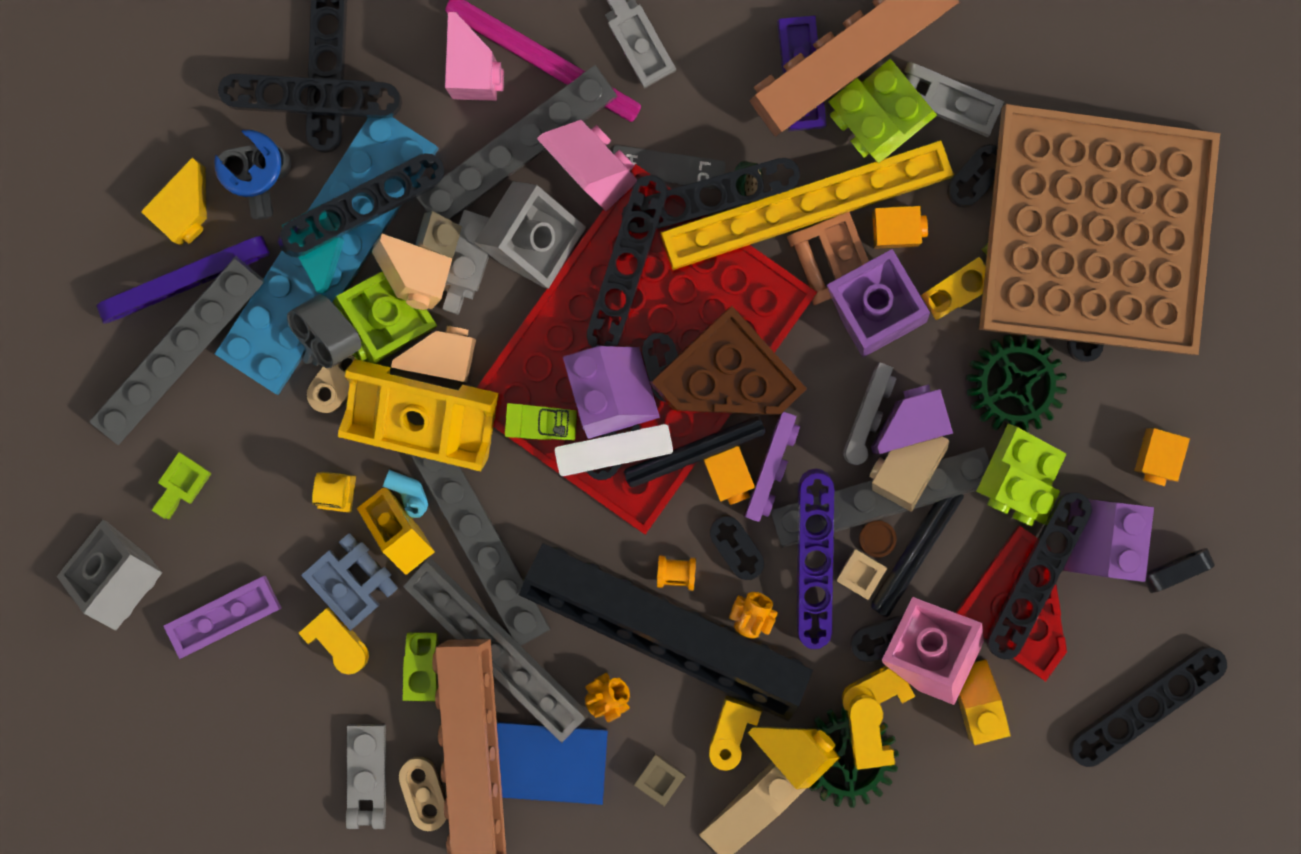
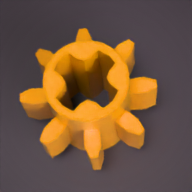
[729,592,778,638]
[585,673,630,722]

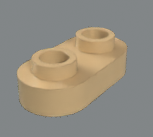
[307,355,365,413]
[399,757,446,831]

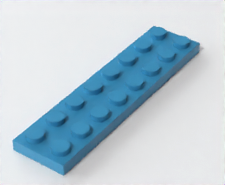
[215,117,439,395]

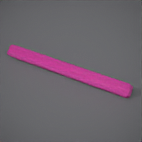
[445,0,641,122]

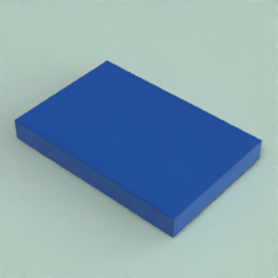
[497,721,608,805]

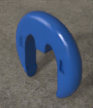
[214,130,281,197]

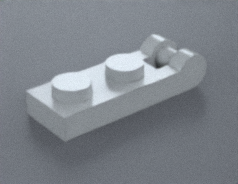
[903,62,1004,138]
[843,362,896,465]
[346,724,386,829]

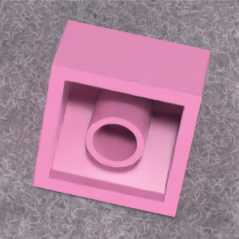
[445,12,504,101]
[537,120,637,211]
[882,597,984,705]

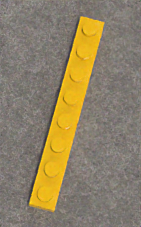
[660,140,954,270]

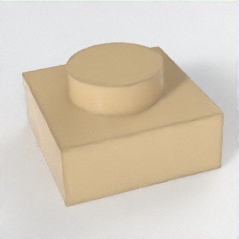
[836,548,887,600]

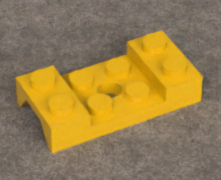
[338,359,498,472]

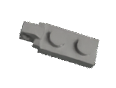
[605,0,676,89]
[443,210,490,315]

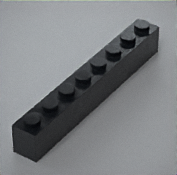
[519,543,813,721]

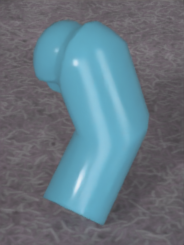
[382,470,428,518]

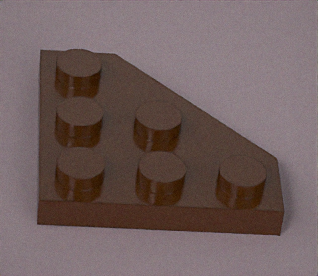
[649,306,807,415]

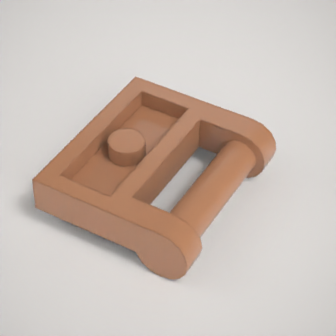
[787,212,869,306]

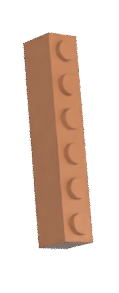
[749,0,959,137]
[432,639,506,854]

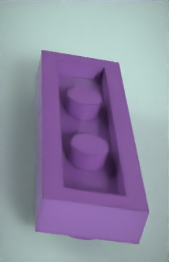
[744,412,800,522]
[163,576,282,659]

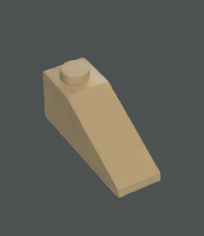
[699,762,806,854]

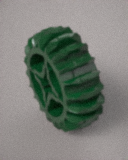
[965,335,1067,432]
[806,706,899,808]

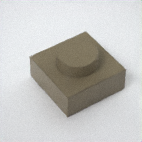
[415,211,462,260]
[634,753,686,807]

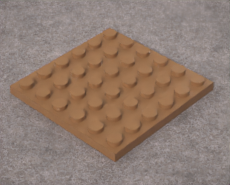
[979,104,1220,356]

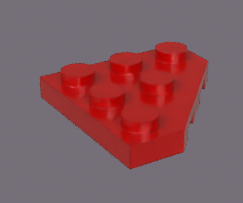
[955,525,1067,682]

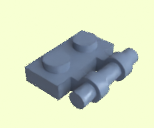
[301,533,398,631]

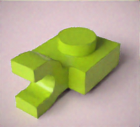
[152,452,212,519]

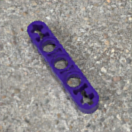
[96,236,270,323]
[797,468,834,649]

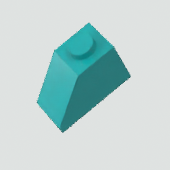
[281,204,344,294]

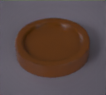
[859,520,897,558]

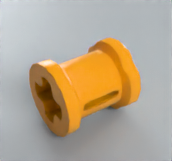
[657,555,696,591]

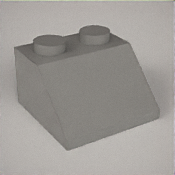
[474,181,586,289]
[57,520,162,631]

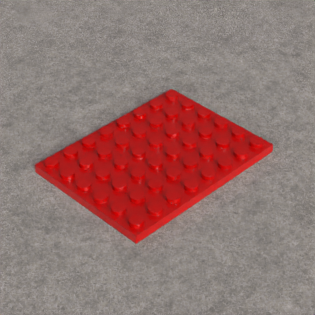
[477,164,818,535]

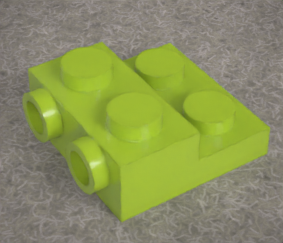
[828,59,937,163]
[332,271,437,364]
[976,424,1066,527]

